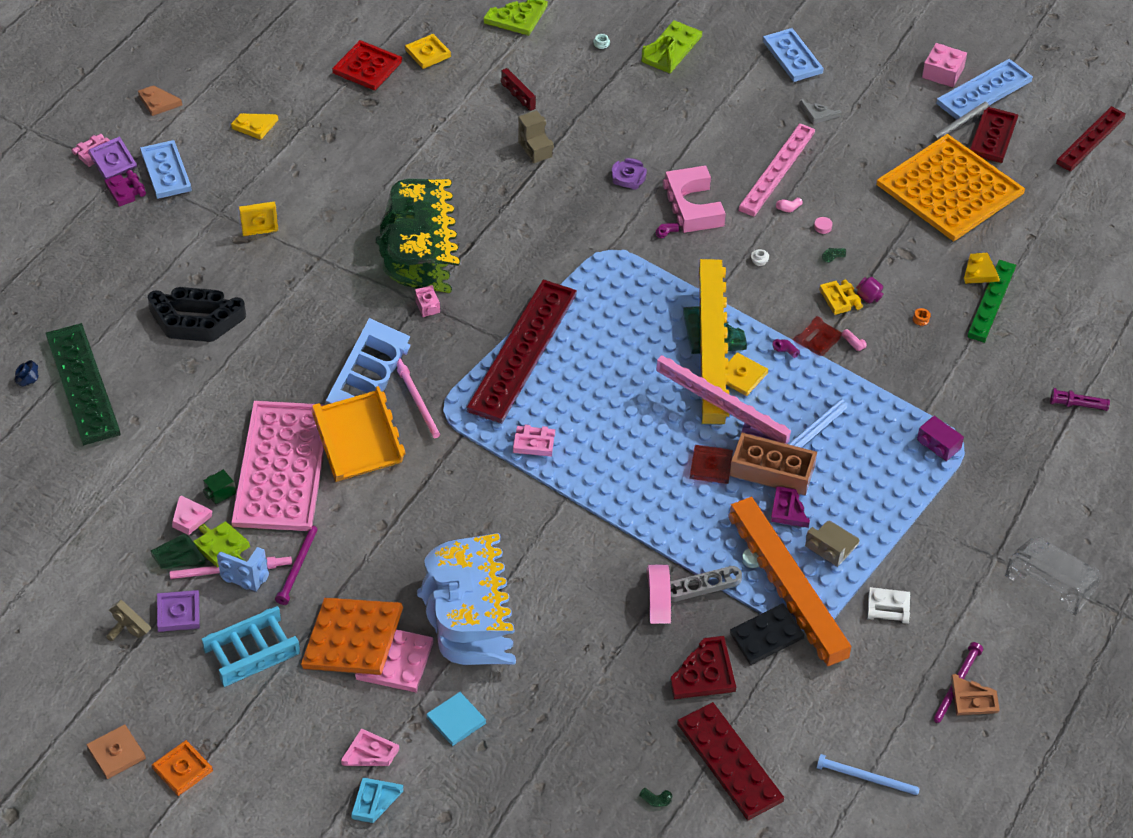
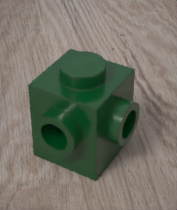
[203,469,236,505]

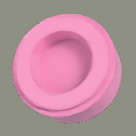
[814,217,832,234]

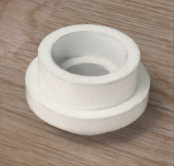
[751,249,769,266]

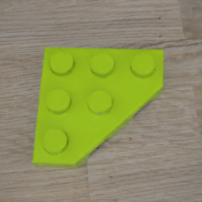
[484,0,548,36]

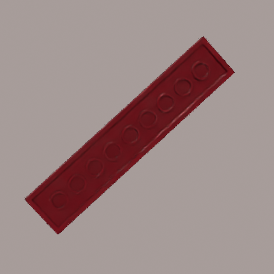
[467,279,577,424]

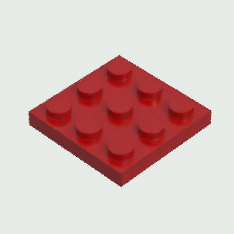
[332,40,402,91]

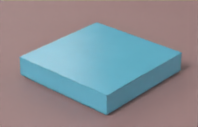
[426,692,486,746]

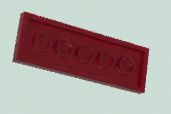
[677,702,784,821]

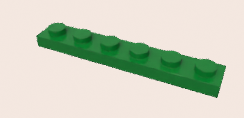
[967,260,1016,343]

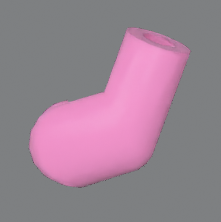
[776,197,802,213]
[842,329,867,351]

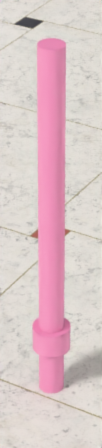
[397,358,440,438]
[170,556,292,579]

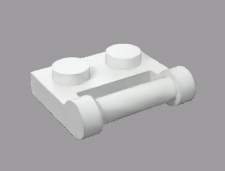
[867,587,910,624]

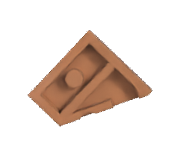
[138,85,182,116]
[951,674,1000,716]

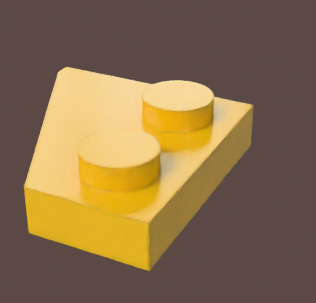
[231,113,278,140]
[964,253,1000,284]

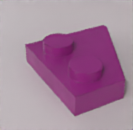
[771,486,810,528]

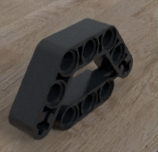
[147,287,246,342]

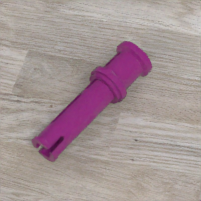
[1050,388,1110,411]

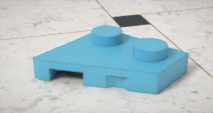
[352,778,404,823]

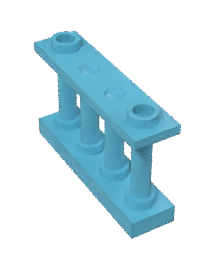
[202,606,300,687]

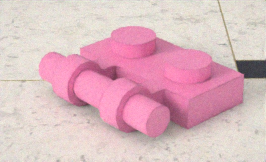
[72,134,110,167]
[513,424,555,457]

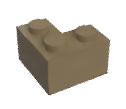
[518,110,554,163]

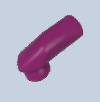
[656,223,679,238]
[772,339,800,358]

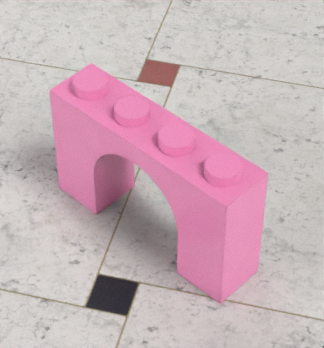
[663,166,726,233]

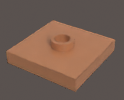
[86,724,146,779]

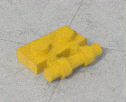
[819,279,863,315]

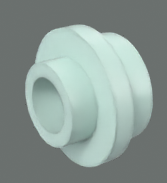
[593,34,610,49]

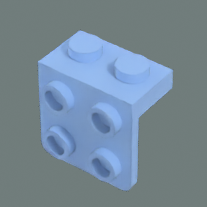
[217,547,269,592]

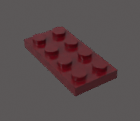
[970,107,1019,163]

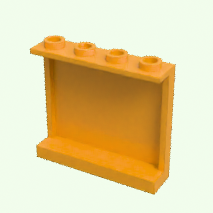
[311,386,405,482]

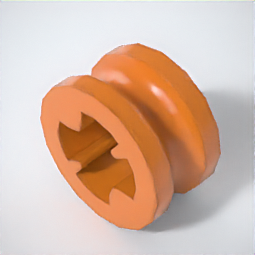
[913,308,931,326]

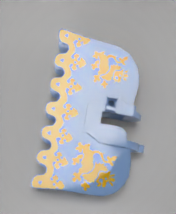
[417,533,516,665]

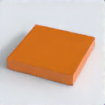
[152,740,213,796]

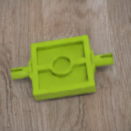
[193,521,250,568]

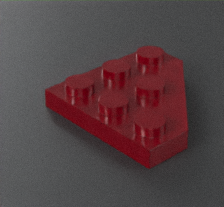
[670,636,736,699]

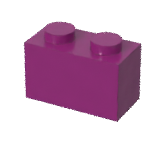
[917,416,964,461]

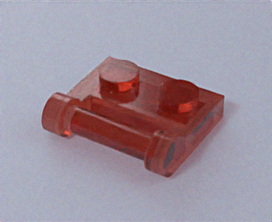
[793,316,842,356]

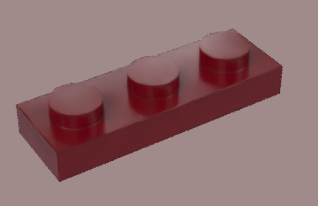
[501,68,536,111]

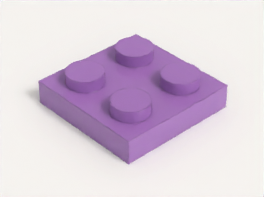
[88,136,137,180]
[157,590,200,632]

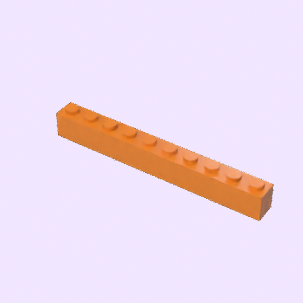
[728,496,852,667]

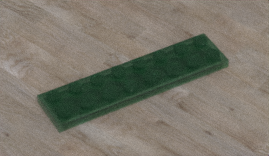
[45,323,121,446]

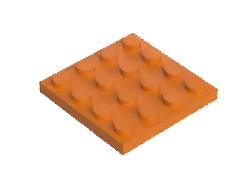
[301,598,403,675]

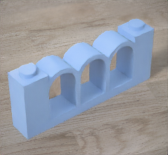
[325,318,411,405]

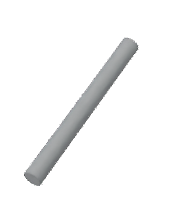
[933,101,989,141]

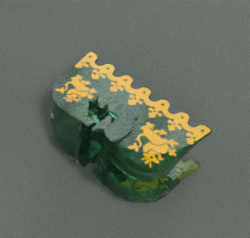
[375,179,460,293]

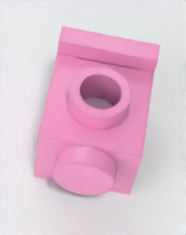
[415,285,440,317]

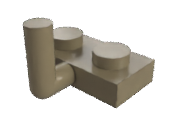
[106,600,151,641]

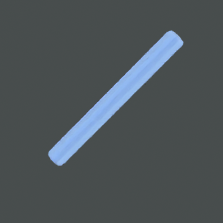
[788,399,848,448]

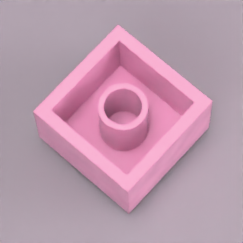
[922,43,967,88]

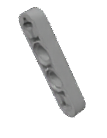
[670,566,742,602]

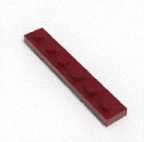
[1056,106,1126,172]

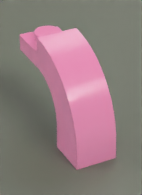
[647,565,671,624]

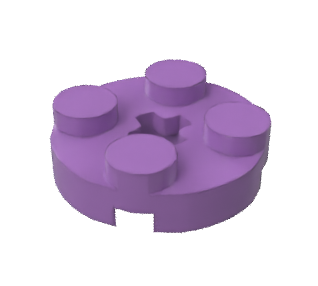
[612,158,647,190]

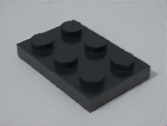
[730,603,804,665]

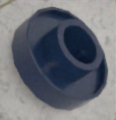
[14,360,39,387]

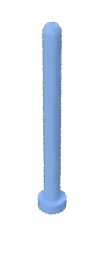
[817,754,920,795]

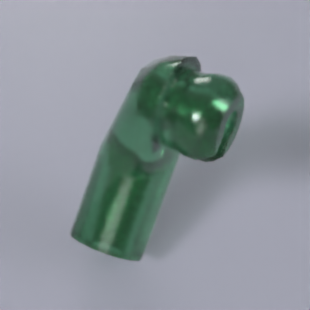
[822,248,846,262]
[639,787,673,807]

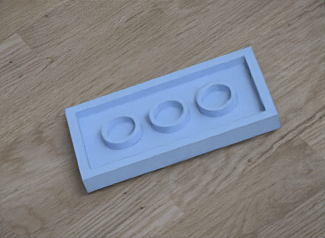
[763,28,824,82]
[140,140,192,199]

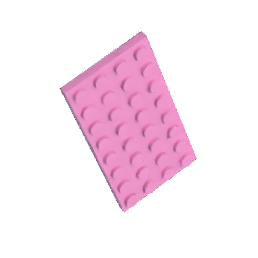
[232,401,324,531]

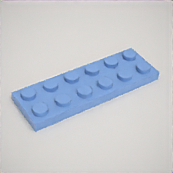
[936,59,1033,120]

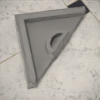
[799,99,842,124]

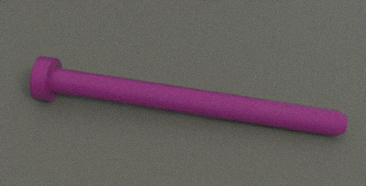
[275,525,317,605]
[933,642,984,723]

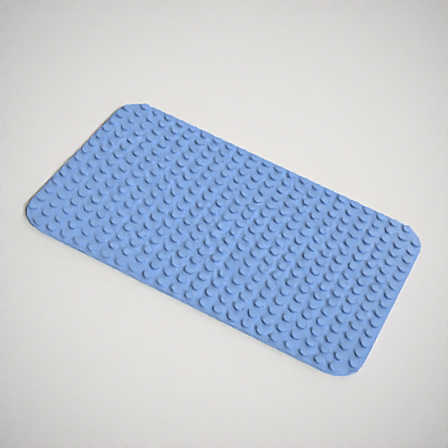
[443,250,965,631]

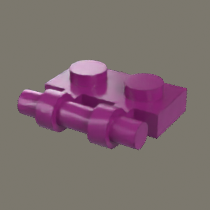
[104,170,146,207]

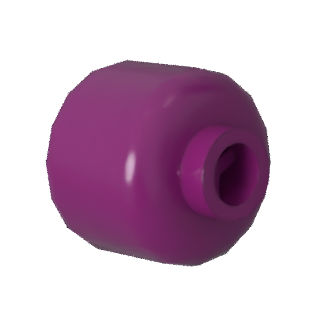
[856,277,884,304]

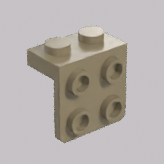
[805,521,860,567]

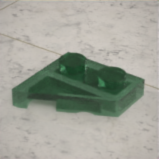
[151,534,206,569]

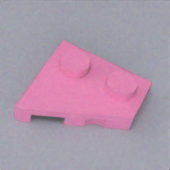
[172,496,212,535]

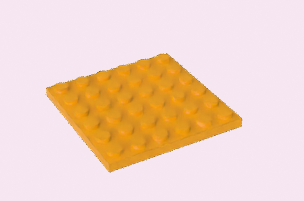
[876,134,1025,242]

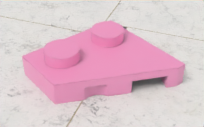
[341,729,399,766]

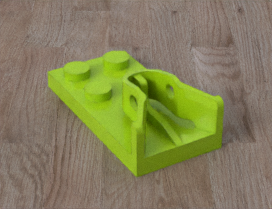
[641,20,702,74]

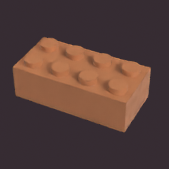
[730,433,817,496]

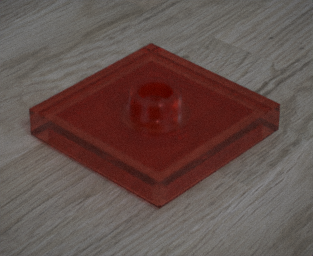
[690,445,733,484]

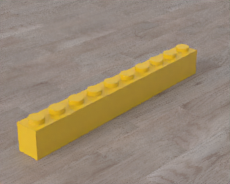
[699,259,730,424]

